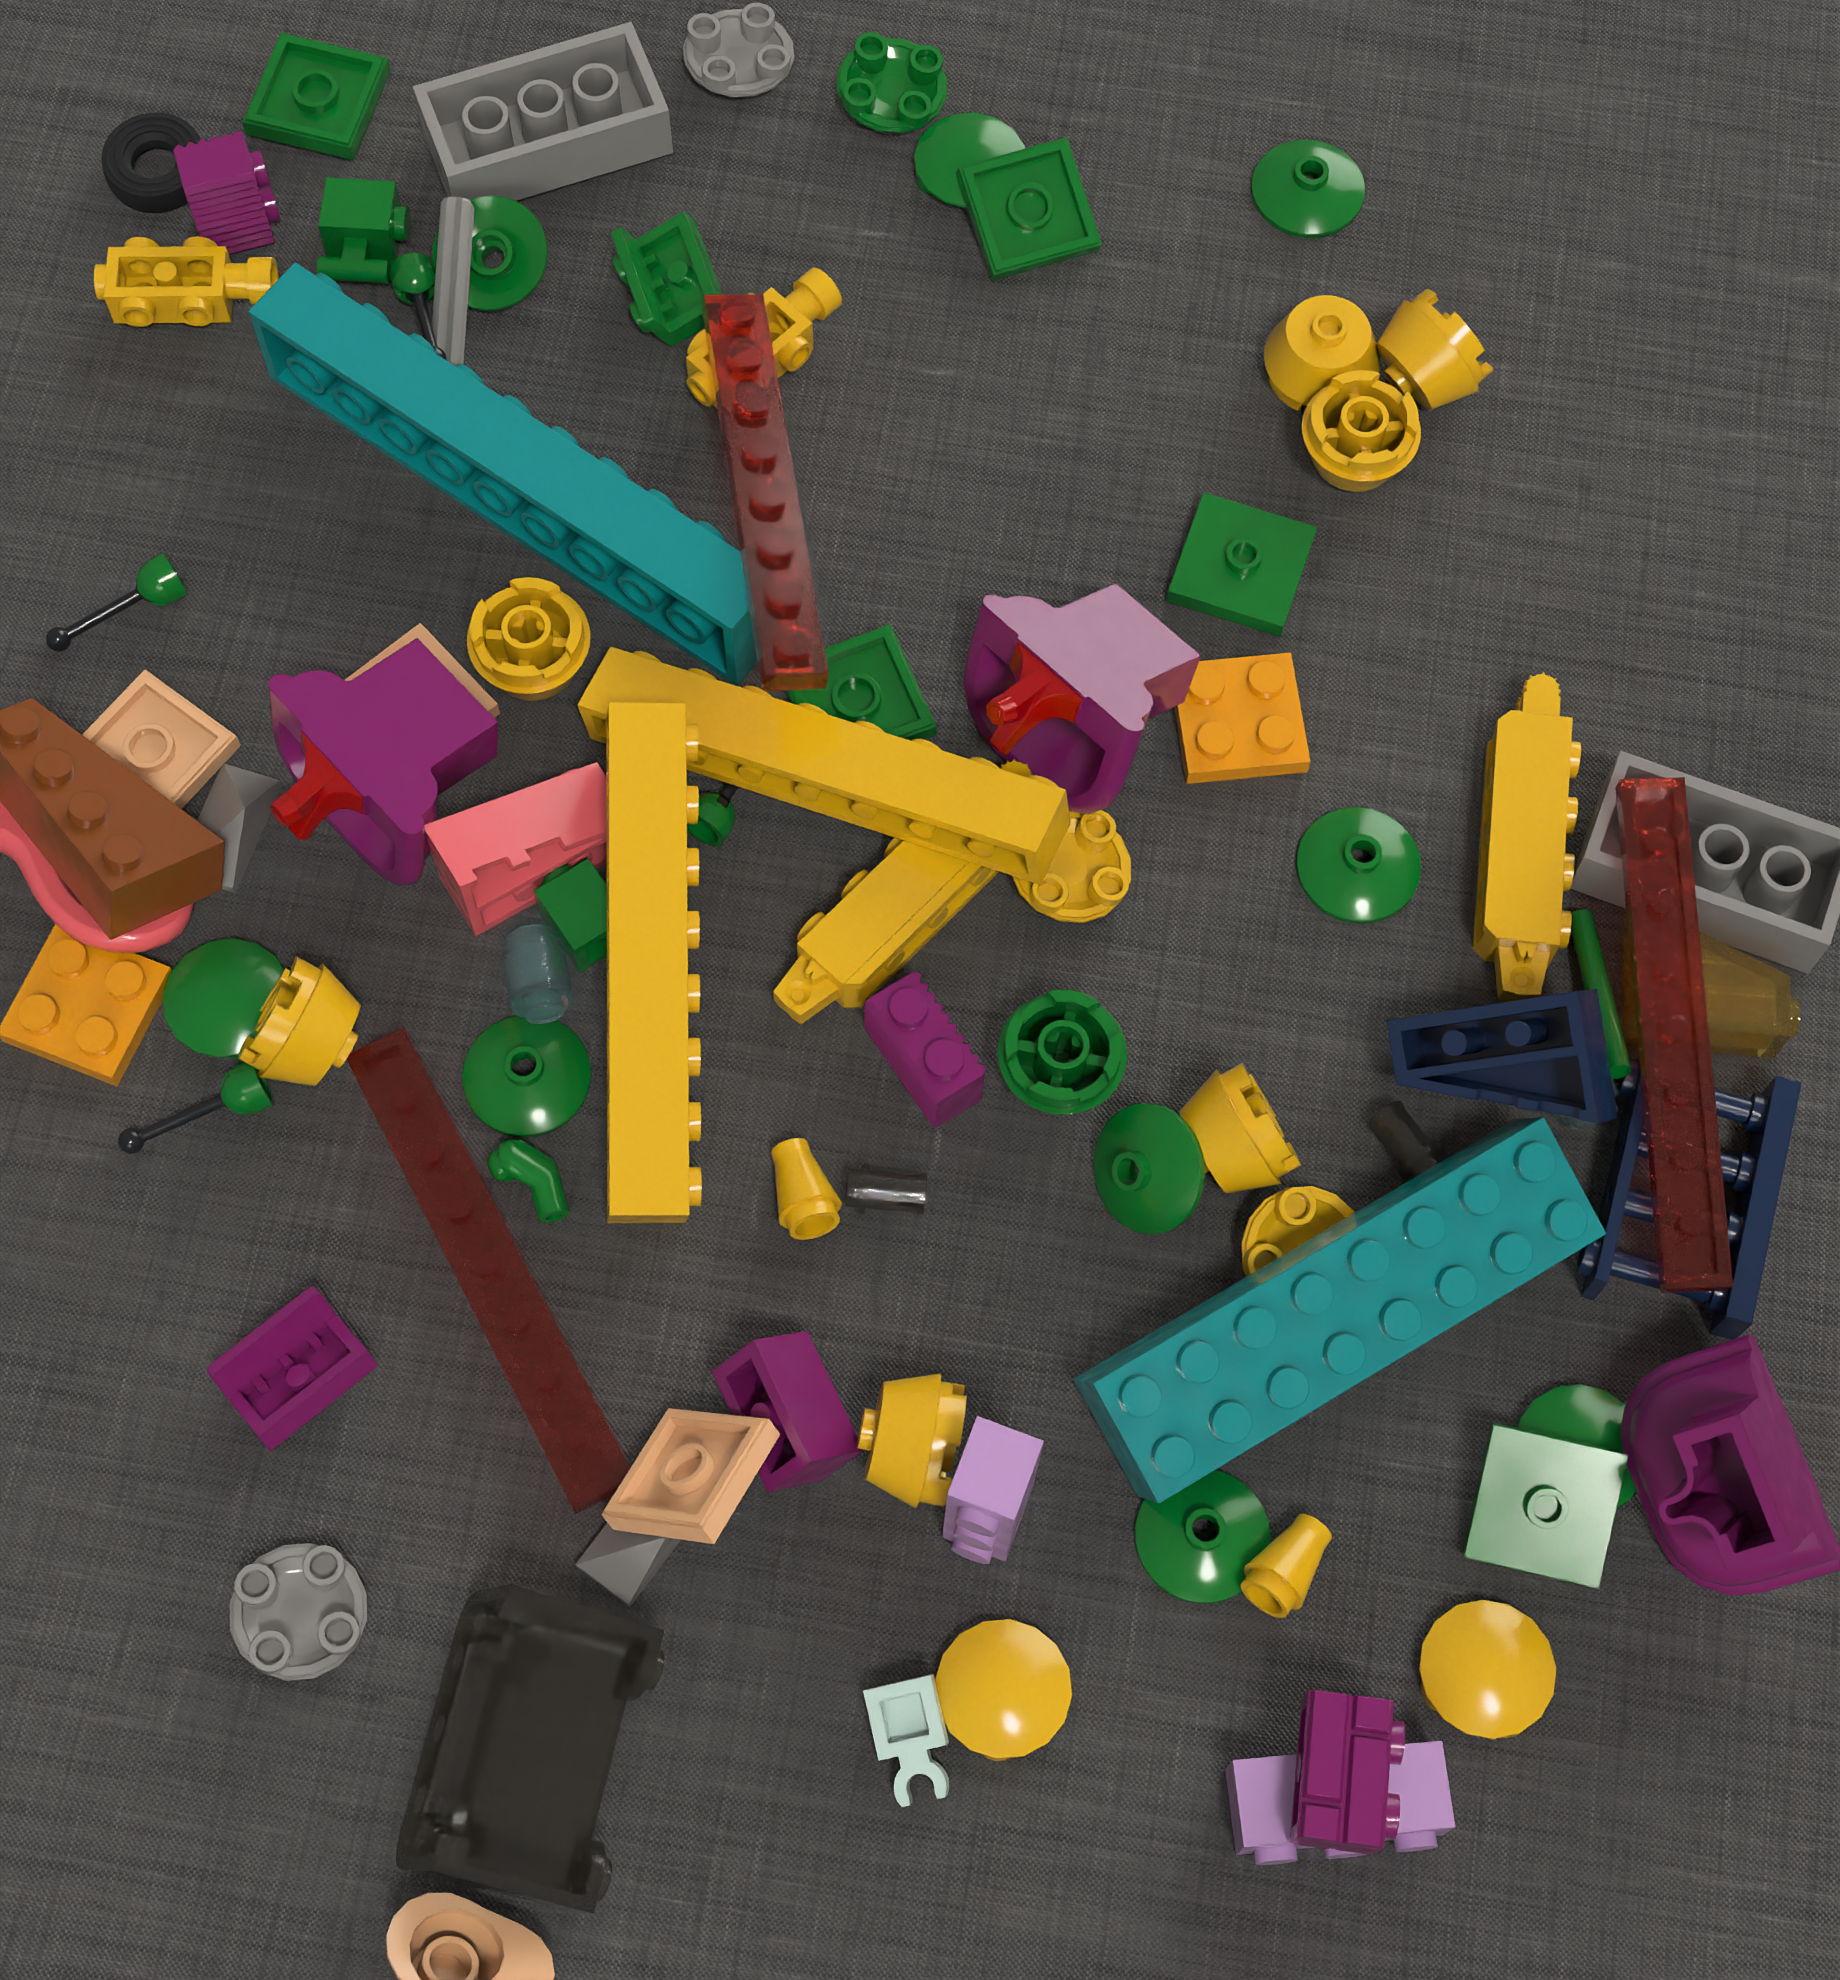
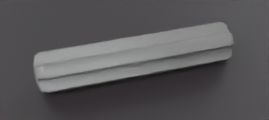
[432,197,475,366]

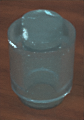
[501,924,574,1024]

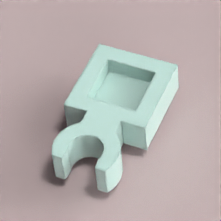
[863,1674,949,1807]

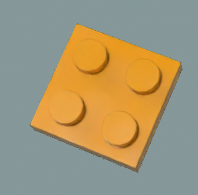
[1174,652,1311,784]
[0,924,172,1087]

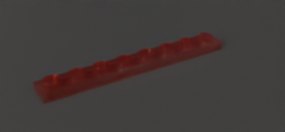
[702,294,829,691]
[1615,777,1733,1293]
[346,1028,630,1514]

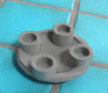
[683,2,794,97]
[230,1543,367,1681]

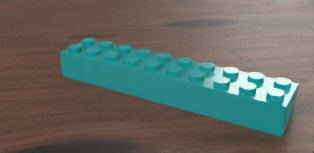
[248,262,781,686]

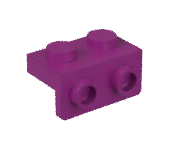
[206,1286,378,1451]

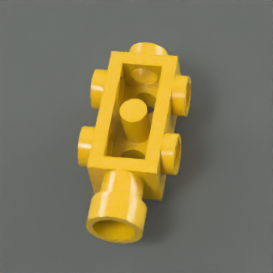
[94,236,279,327]
[686,267,842,419]

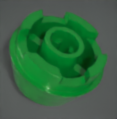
[997,990,1127,1115]

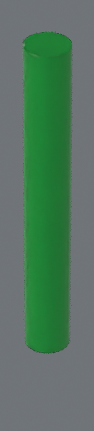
[1571,909,1632,1079]

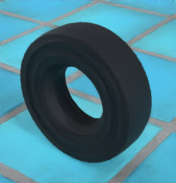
[102,112,201,213]

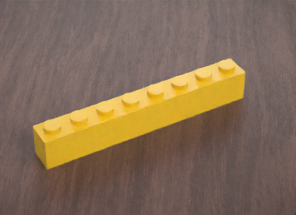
[577,646,1071,885]
[606,702,702,1223]

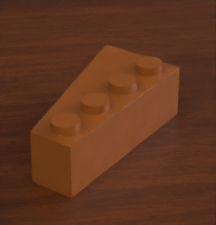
[0,698,225,940]

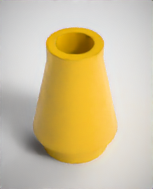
[771,1138,842,1240]
[1241,1514,1332,1618]

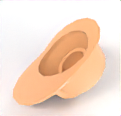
[386,1893,555,1980]

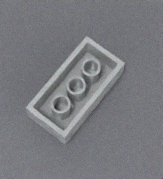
[412,22,673,201]
[1570,751,1840,974]

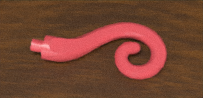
[0,801,193,953]

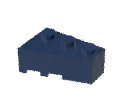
[1386,989,1618,1124]

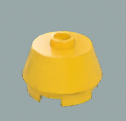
[1376,289,1493,410]
[1264,295,1380,411]
[1302,370,1421,492]
[467,577,591,701]
[238,956,361,1086]
[1179,1063,1301,1194]
[857,1373,967,1509]

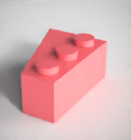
[425,762,606,936]

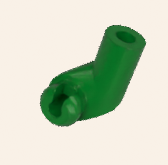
[487,1140,570,1223]

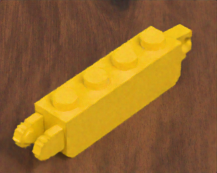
[1473,672,1581,1002]
[773,759,1032,1025]

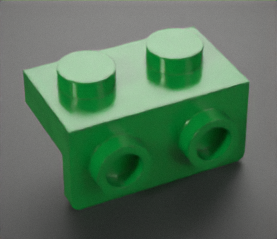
[611,211,730,347]

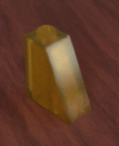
[1621,905,1800,1058]

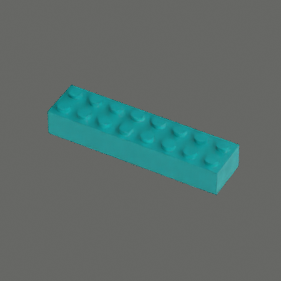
[1074,1117,1606,1504]

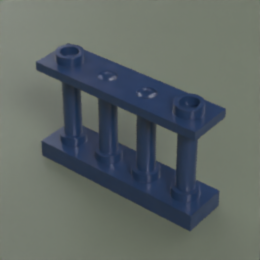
[1576,1040,1802,1340]

